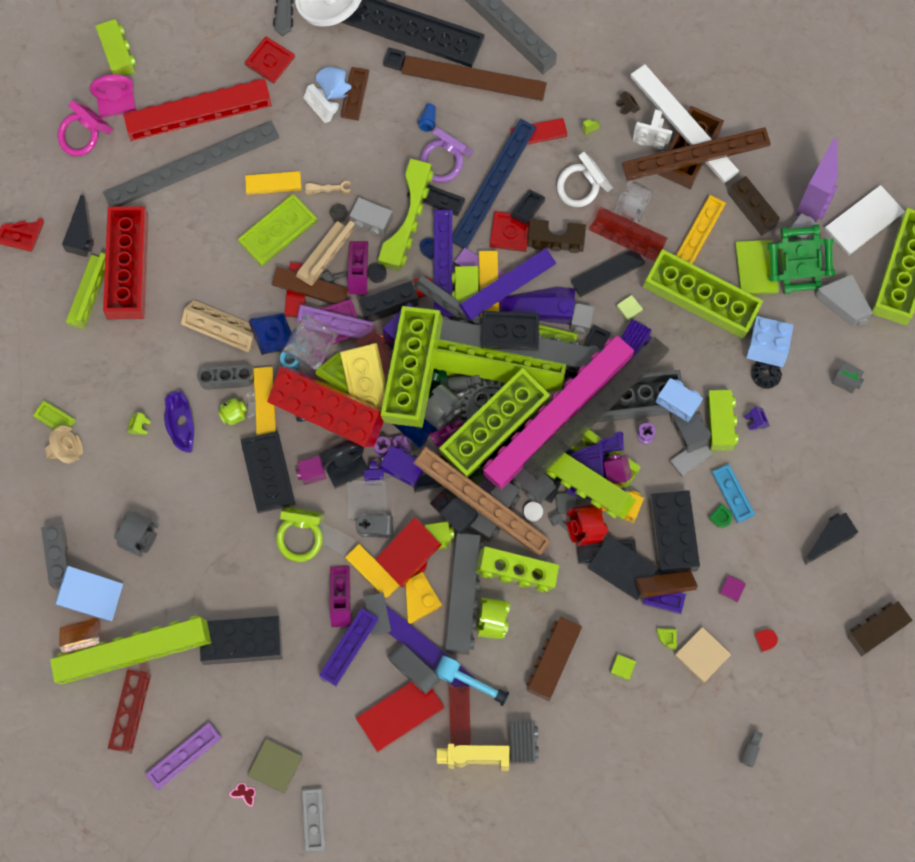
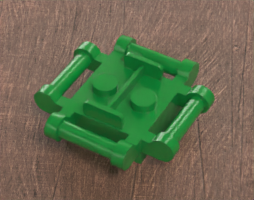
[767,224,835,294]

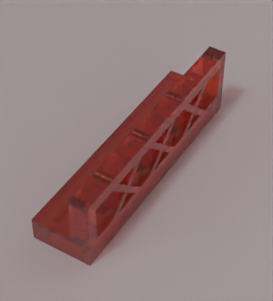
[589,207,668,262]
[107,670,151,754]

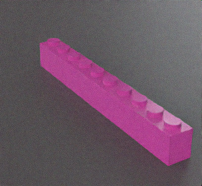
[484,336,634,491]

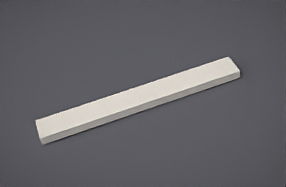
[630,65,739,183]

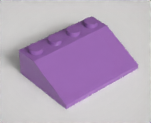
[796,138,838,222]

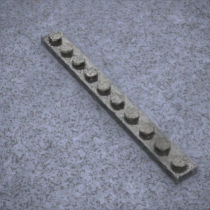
[523,337,669,480]

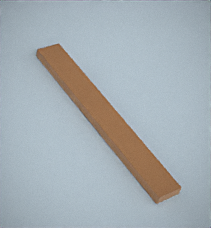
[413,447,551,557]

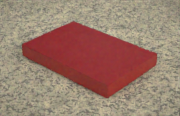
[375,517,442,587]

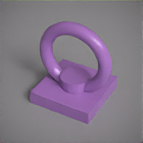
[420,127,474,183]

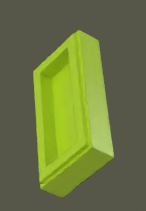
[32,400,76,430]

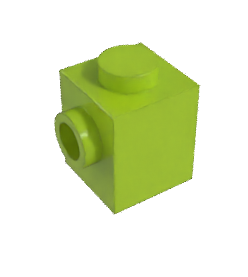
[425,522,454,549]

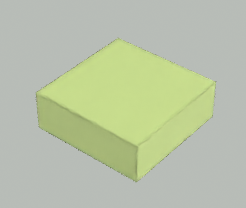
[616,295,643,321]

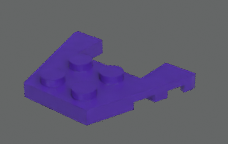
[568,431,626,500]

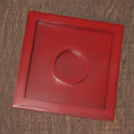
[244,36,295,84]
[490,211,531,252]

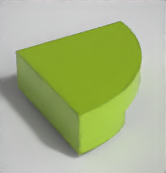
[582,119,601,135]
[656,628,677,650]

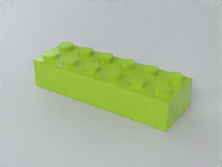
[872,208,915,326]
[642,249,763,339]
[381,306,443,428]
[439,368,550,478]

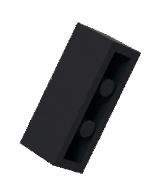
[358,281,418,322]

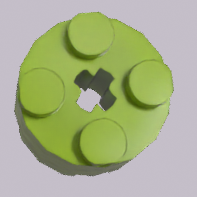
[477,597,510,640]

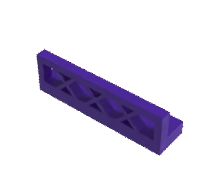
[319,608,379,687]

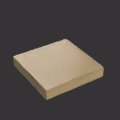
[675,627,731,684]

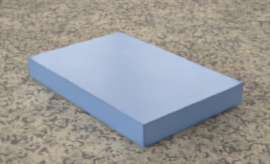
[55,566,123,622]

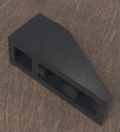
[62,195,94,257]
[804,513,858,565]

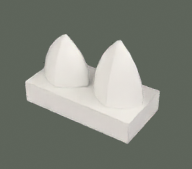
[303,84,339,123]

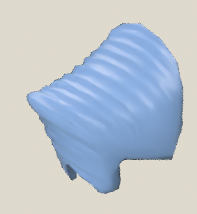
[316,67,351,100]

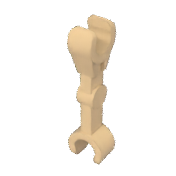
[305,181,351,195]

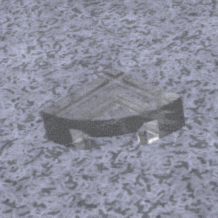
[247,392,256,418]

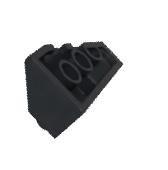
[429,459,496,534]

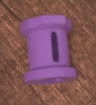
[637,423,656,444]
[374,436,391,458]

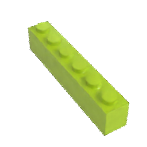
[531,443,636,520]

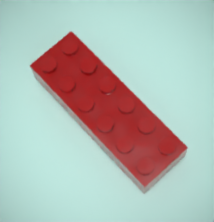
[103,206,148,320]
[267,366,384,448]

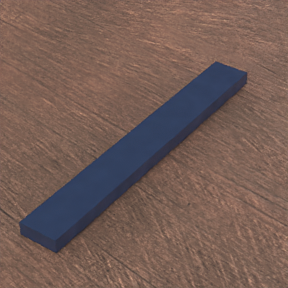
[452,119,536,249]

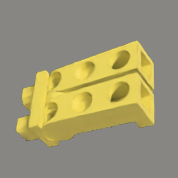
[437,744,509,771]

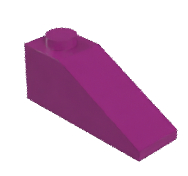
[348,241,368,295]
[330,566,351,627]

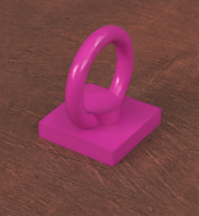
[89,74,136,118]
[57,100,113,157]

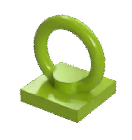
[276,507,325,562]

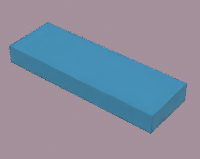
[711,464,755,524]

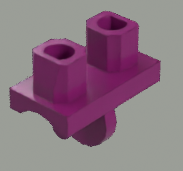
[430,420,463,452]

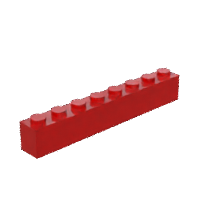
[123,79,272,141]

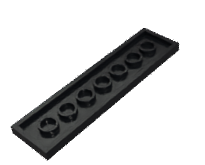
[340,0,485,68]

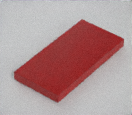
[356,682,445,753]

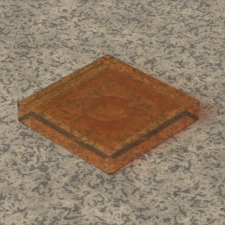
[59,618,100,654]

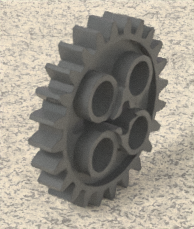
[460,380,502,424]

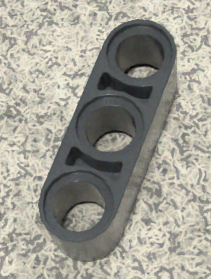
[197,365,254,390]
[387,643,440,695]

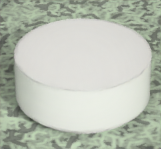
[524,502,543,522]

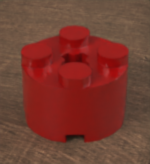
[566,504,608,547]

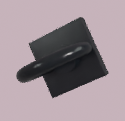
[319,440,369,489]

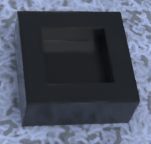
[383,47,406,71]

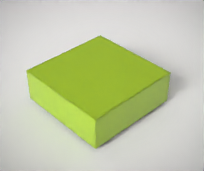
[610,654,636,681]

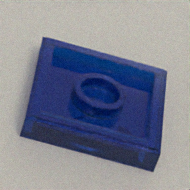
[249,313,297,355]

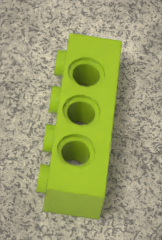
[475,547,559,593]

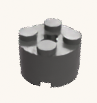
[424,384,464,431]
[114,511,159,557]

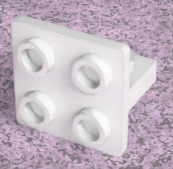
[632,109,672,150]

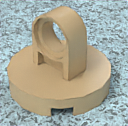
[44,426,83,464]

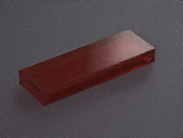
[449,686,471,747]

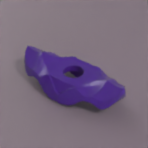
[164,390,194,453]

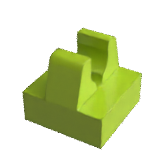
[126,412,151,435]

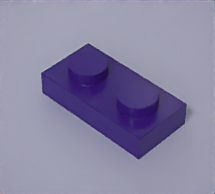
[642,593,686,615]

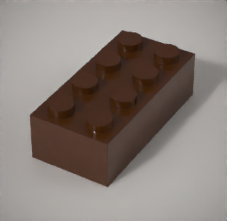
[658,106,724,190]

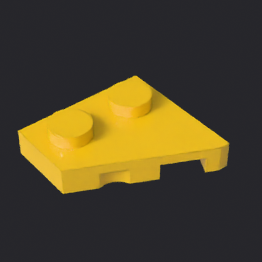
[406,572,442,625]

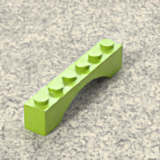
[378,158,434,272]

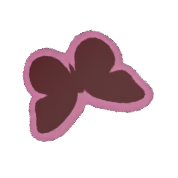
[229,783,256,807]

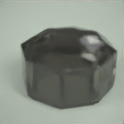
[329,203,348,223]

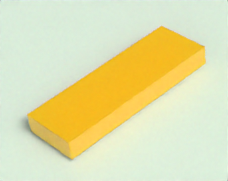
[245,171,302,195]
[345,544,400,599]

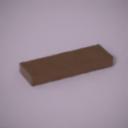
[341,67,370,121]
[635,571,698,598]

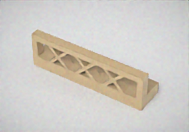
[296,220,355,286]
[181,300,255,353]

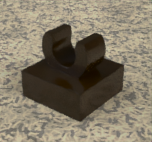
[616,91,640,115]

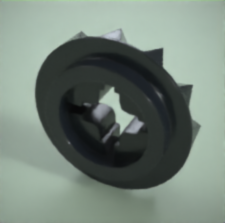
[751,362,782,389]

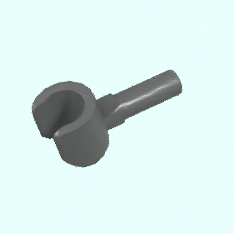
[322,271,348,284]
[548,513,568,532]

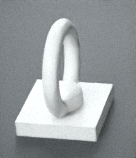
[557,152,613,207]

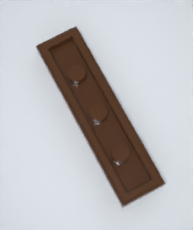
[271,266,348,304]

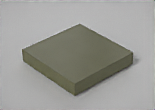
[248,739,302,793]

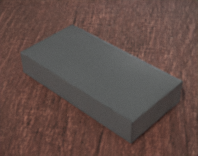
[364,593,391,636]

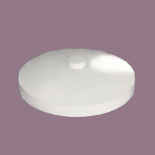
[295,0,361,27]

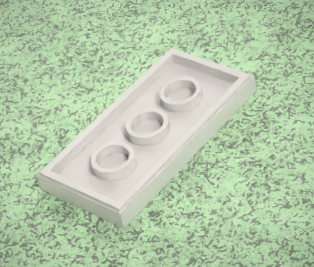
[824,185,905,256]

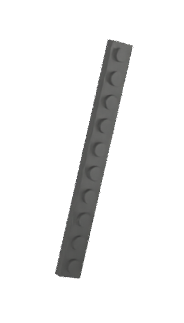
[103,121,279,207]

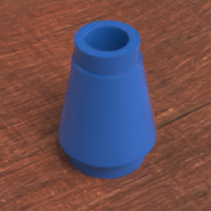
[418,104,436,132]

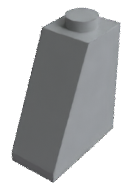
[815,275,873,327]

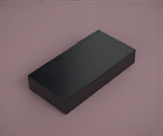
[511,189,545,225]

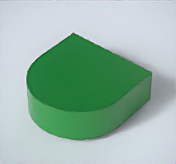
[708,504,732,528]

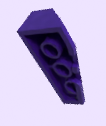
[499,287,575,325]

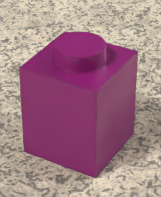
[604,453,632,484]
[296,456,326,485]

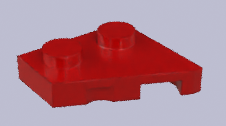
[0,218,44,252]

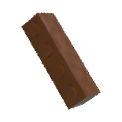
[526,617,582,702]

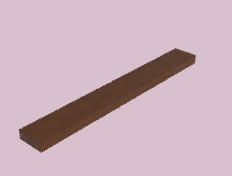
[402,56,547,101]
[621,127,771,181]

